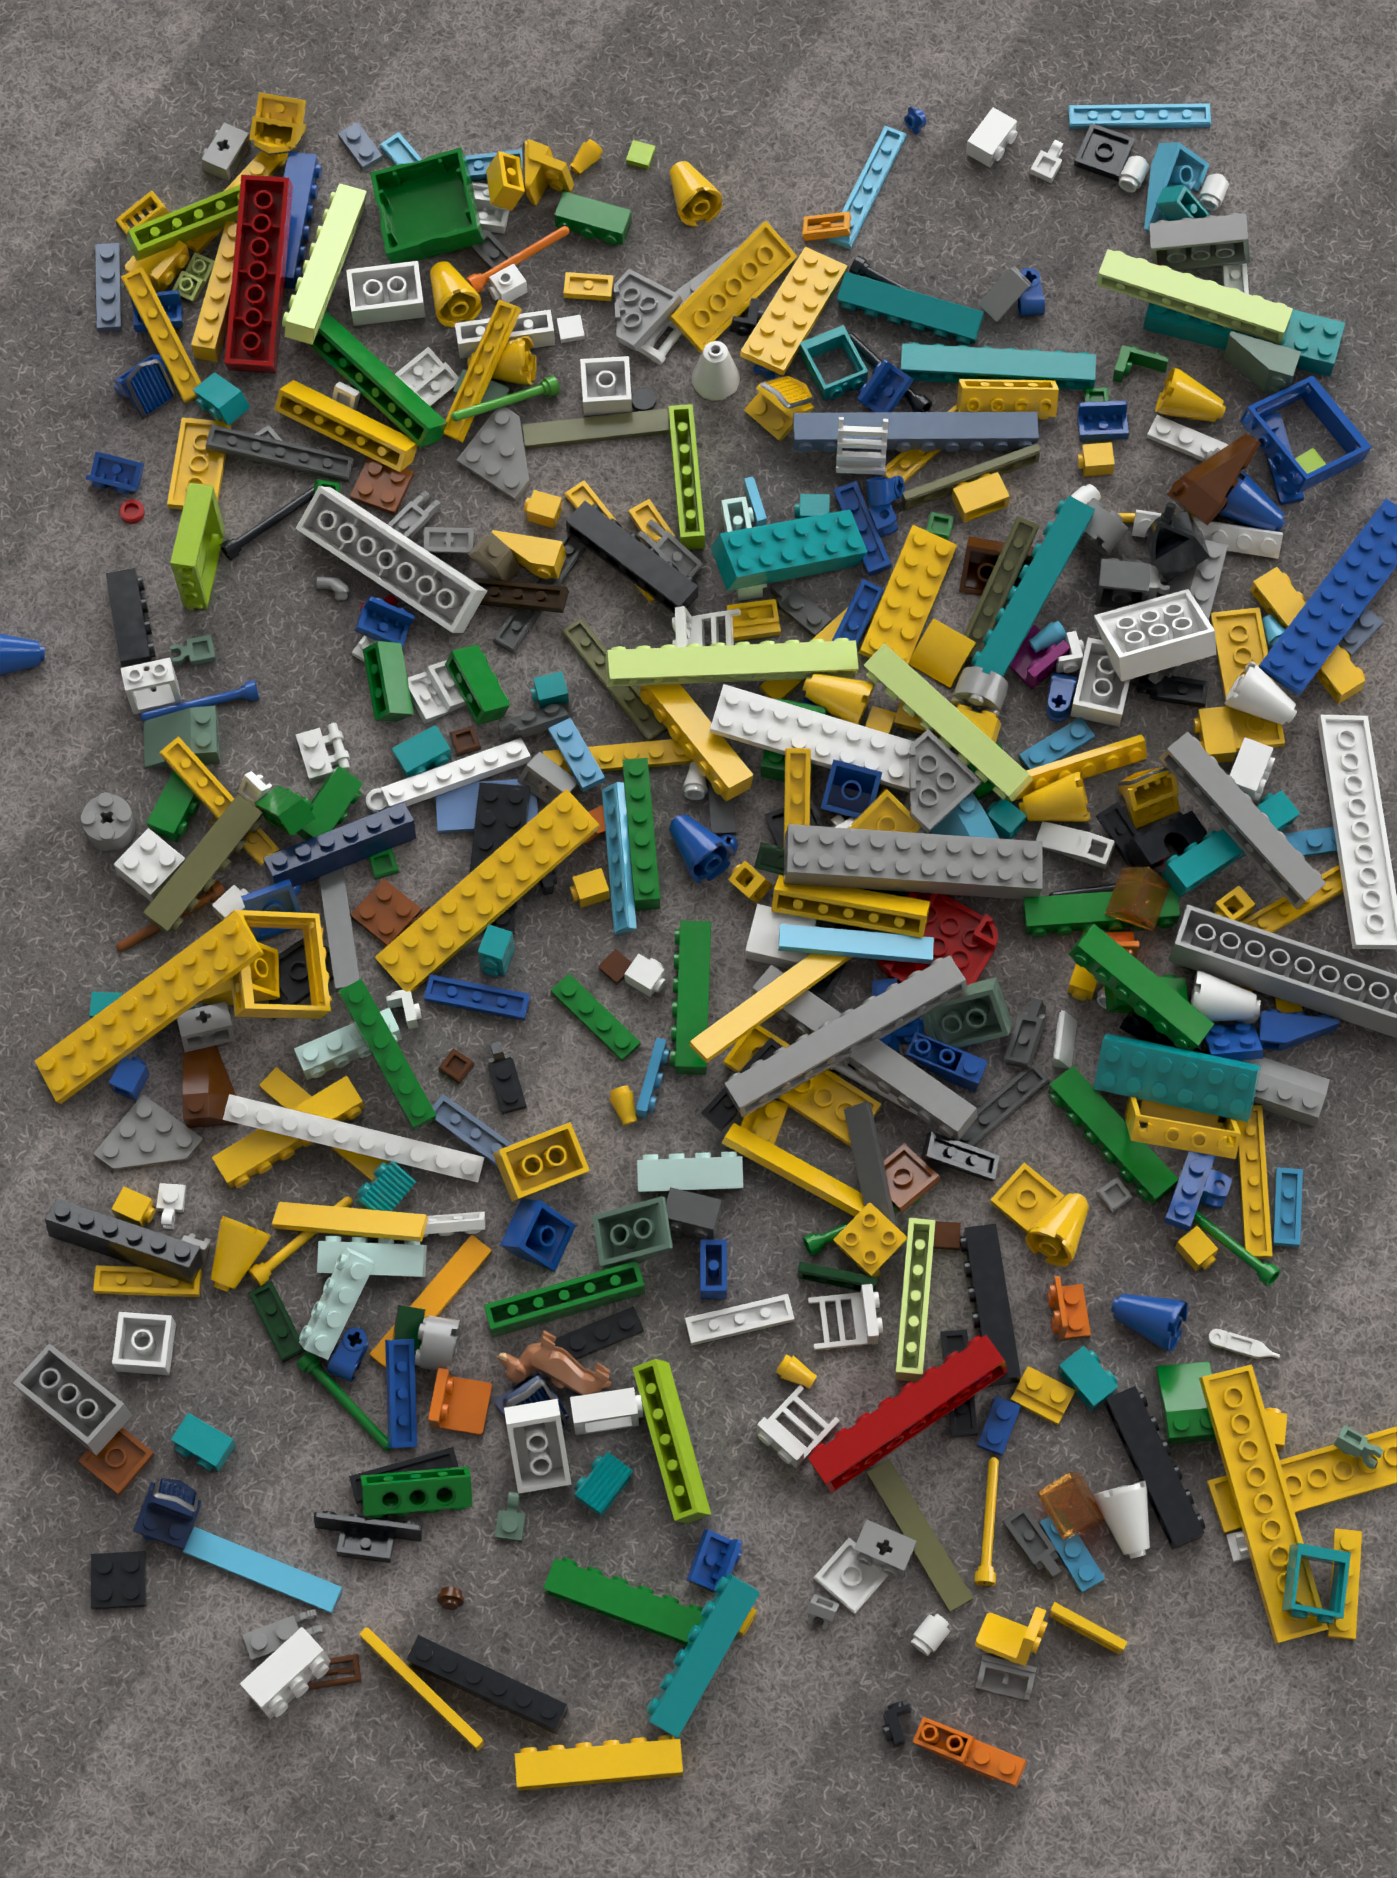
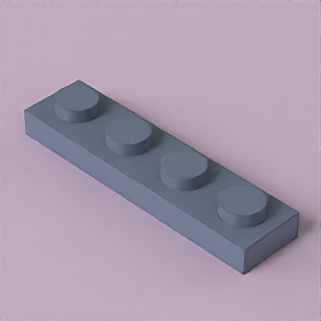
[95,243,122,332]
[432,1094,512,1167]

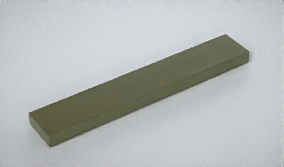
[522,408,670,449]
[901,443,1041,510]
[964,515,1040,659]
[561,617,668,741]
[866,1459,973,1613]

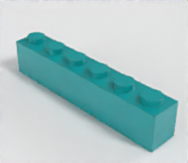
[837,272,984,345]
[1161,790,1301,898]
[646,1572,760,1738]

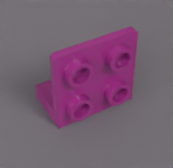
[1009,625,1070,690]

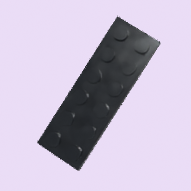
[469,782,530,934]

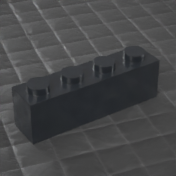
[106,568,156,668]

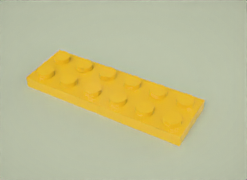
[668,221,798,353]
[740,247,848,376]
[858,525,957,664]
[1209,607,1285,752]
[723,1025,882,1147]

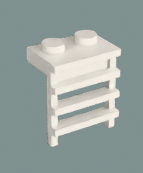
[836,417,888,475]
[672,606,741,647]
[808,1284,883,1350]
[757,1385,840,1468]

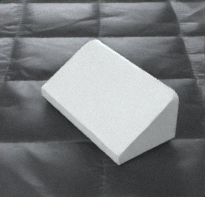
[1052,1010,1077,1069]

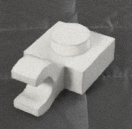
[1030,140,1063,183]
[156,1183,186,1230]

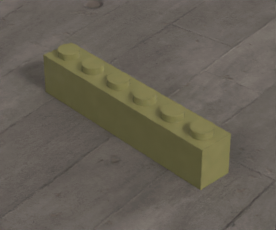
[143,794,263,935]

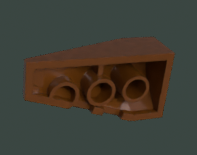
[1167,433,1261,526]
[182,1045,238,1128]

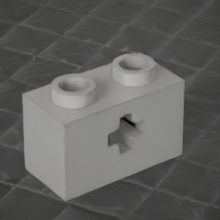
[201,123,251,181]
[177,1002,235,1052]
[853,1519,917,1577]

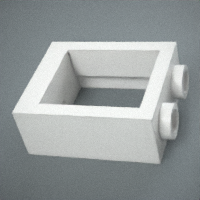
[121,658,182,714]
[570,1387,643,1435]

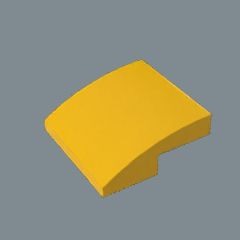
[908,618,976,689]

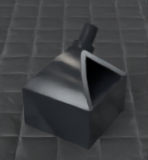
[1145,502,1210,583]

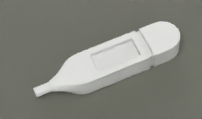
[1208,1329,1280,1359]

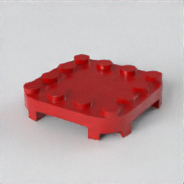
[877,892,999,986]

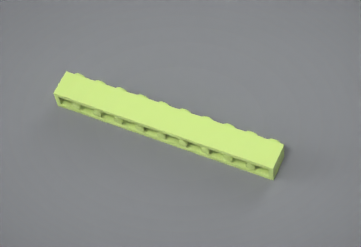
[605,638,859,687]

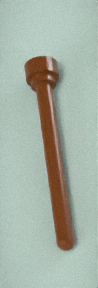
[116,880,226,952]

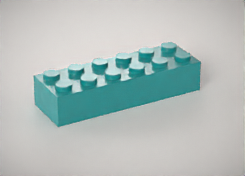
[710,509,868,591]
[1093,1033,1261,1122]

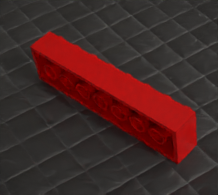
[224,175,293,374]
[808,1335,1008,1494]

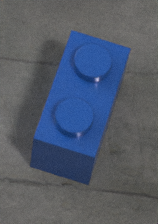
[700,1240,727,1299]

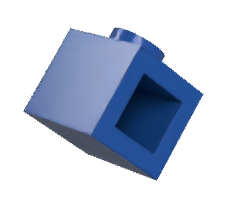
[109,1057,150,1101]

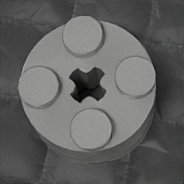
[1082,498,1128,556]
[951,667,1009,718]
[81,792,136,851]
[415,1316,461,1373]

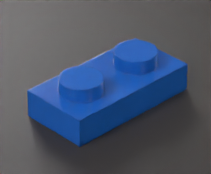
[977,1396,1021,1456]

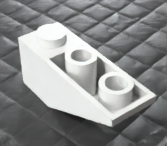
[1036,821,1115,869]

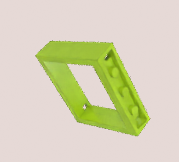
[170,483,225,611]

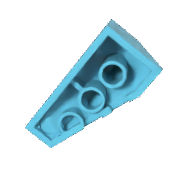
[1144,142,1209,233]
[931,792,999,839]

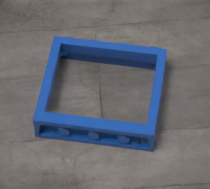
[1240,375,1372,493]

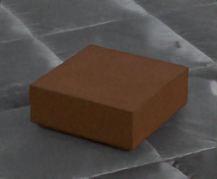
[450,725,481,757]
[598,949,632,985]
[438,1048,475,1084]
[933,1221,961,1250]

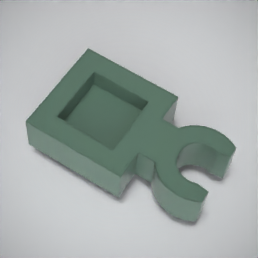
[170,635,216,666]

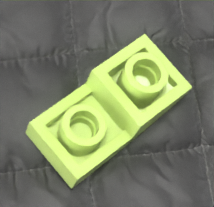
[172,252,215,302]

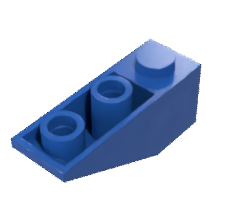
[1258,1009,1340,1051]
[906,1031,988,1092]

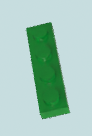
[551,974,641,1062]

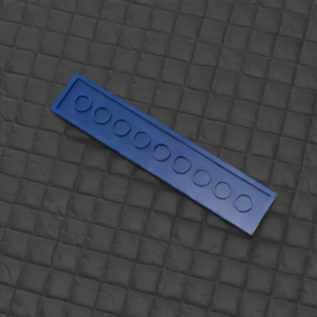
[1258,499,1397,696]

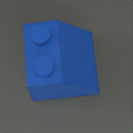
[820,759,883,818]
[500,1198,576,1272]

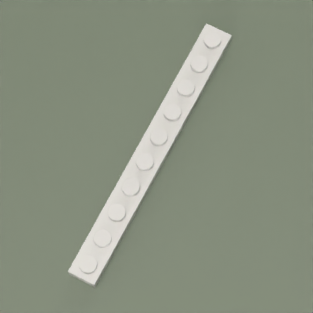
[223,1094,484,1183]

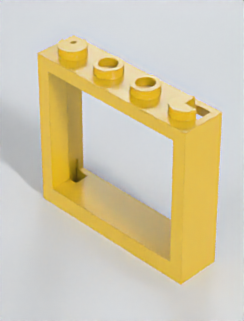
[224,910,332,1019]
[1124,1096,1241,1159]

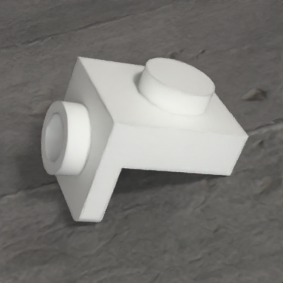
[1055,631,1085,673]
[386,990,422,1029]

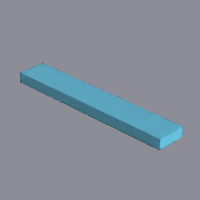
[1068,103,1211,129]
[828,126,907,249]
[602,782,637,935]
[778,924,934,964]
[183,1527,343,1614]

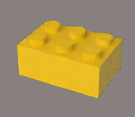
[493,1122,590,1202]

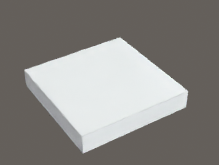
[813,1538,889,1615]

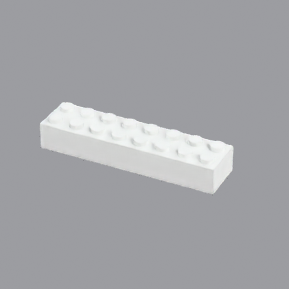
[295,486,487,633]

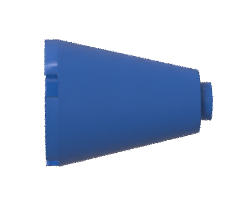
[1218,471,1286,532]
[0,633,45,676]
[669,815,734,883]
[1111,1294,1188,1352]

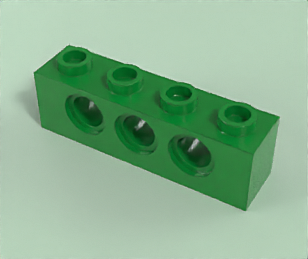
[361,1466,472,1518]

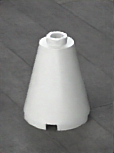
[692,341,740,401]
[1224,661,1297,725]
[1191,970,1261,1021]
[1093,1481,1150,1559]

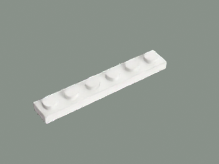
[1132,509,1283,559]
[381,738,531,808]

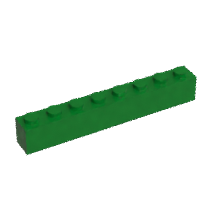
[309,311,448,447]

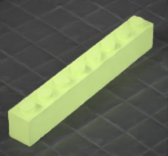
[282,183,367,345]
[1096,249,1293,345]
[864,643,1033,802]

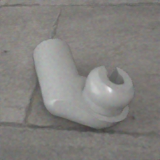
[316,577,349,600]

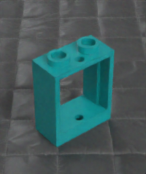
[799,325,868,400]
[1282,1543,1351,1624]

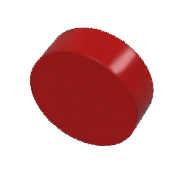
[119,499,145,524]

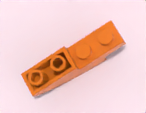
[912,1717,1027,1788]

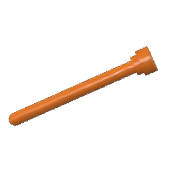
[466,226,569,293]

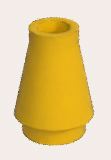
[569,139,603,175]
[609,1085,637,1126]
[776,1354,817,1389]

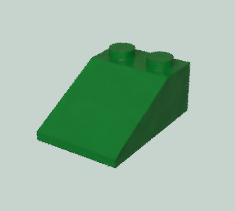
[1156,1362,1217,1445]

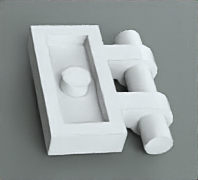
[296,723,350,782]

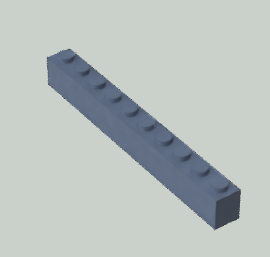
[792,412,1039,453]

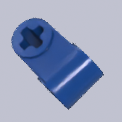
[1018,268,1045,316]
[866,476,905,506]
[1047,672,1077,722]
[327,1327,369,1382]

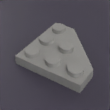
[614,269,683,351]
[457,406,530,501]
[909,729,982,833]
[93,1095,204,1171]

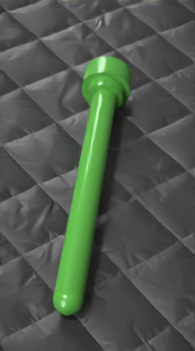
[451,376,560,421]

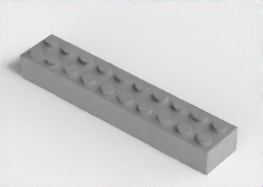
[783,824,1043,899]
[1168,905,1397,1038]

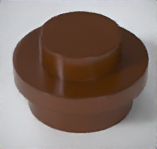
[437,1587,464,1610]

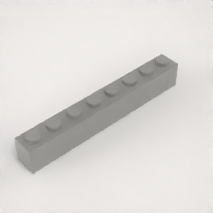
[1159,732,1326,910]

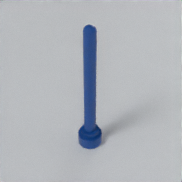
[140,680,260,721]

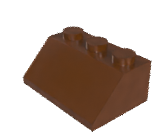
[959,536,1034,595]

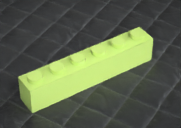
[895,1218,935,1382]

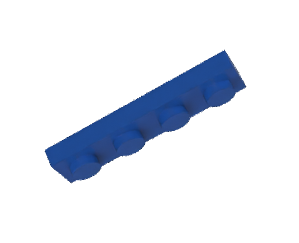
[1262,412,1304,505]
[424,974,530,1021]
[385,1339,417,1448]

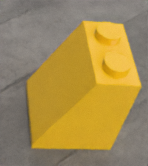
[200,943,280,1006]

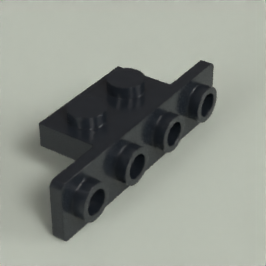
[314,1511,422,1563]

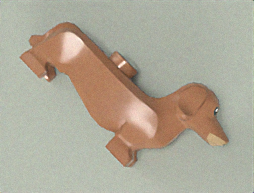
[497,1330,612,1395]

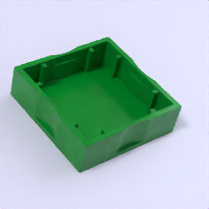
[370,147,484,264]

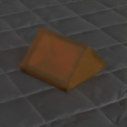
[1105,867,1170,931]
[1037,1472,1106,1540]

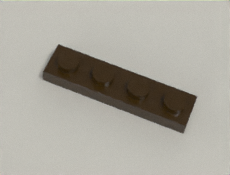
[473,578,569,613]

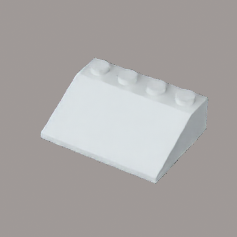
[1094,589,1216,681]

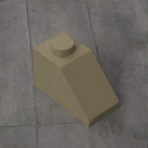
[468,533,520,581]

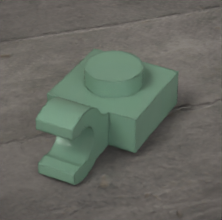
[1334,1425,1383,1469]
[495,1492,526,1542]

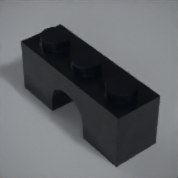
[1125,810,1208,875]

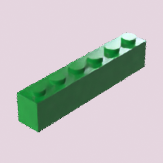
[622,758,661,911]
[1022,887,1180,938]
[670,921,711,1075]
[1068,924,1214,1051]
[338,978,436,1131]
[1048,1066,1179,1206]
[484,1261,645,1338]
[543,1557,703,1646]

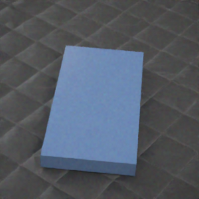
[436,779,538,834]

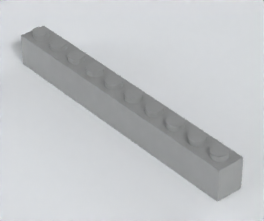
[724,955,967,1117]
[752,965,978,1141]

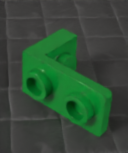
[1113,345,1169,383]

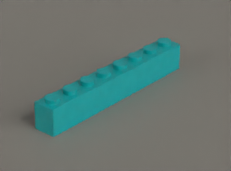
[900,342,1096,390]
[970,495,1095,677]

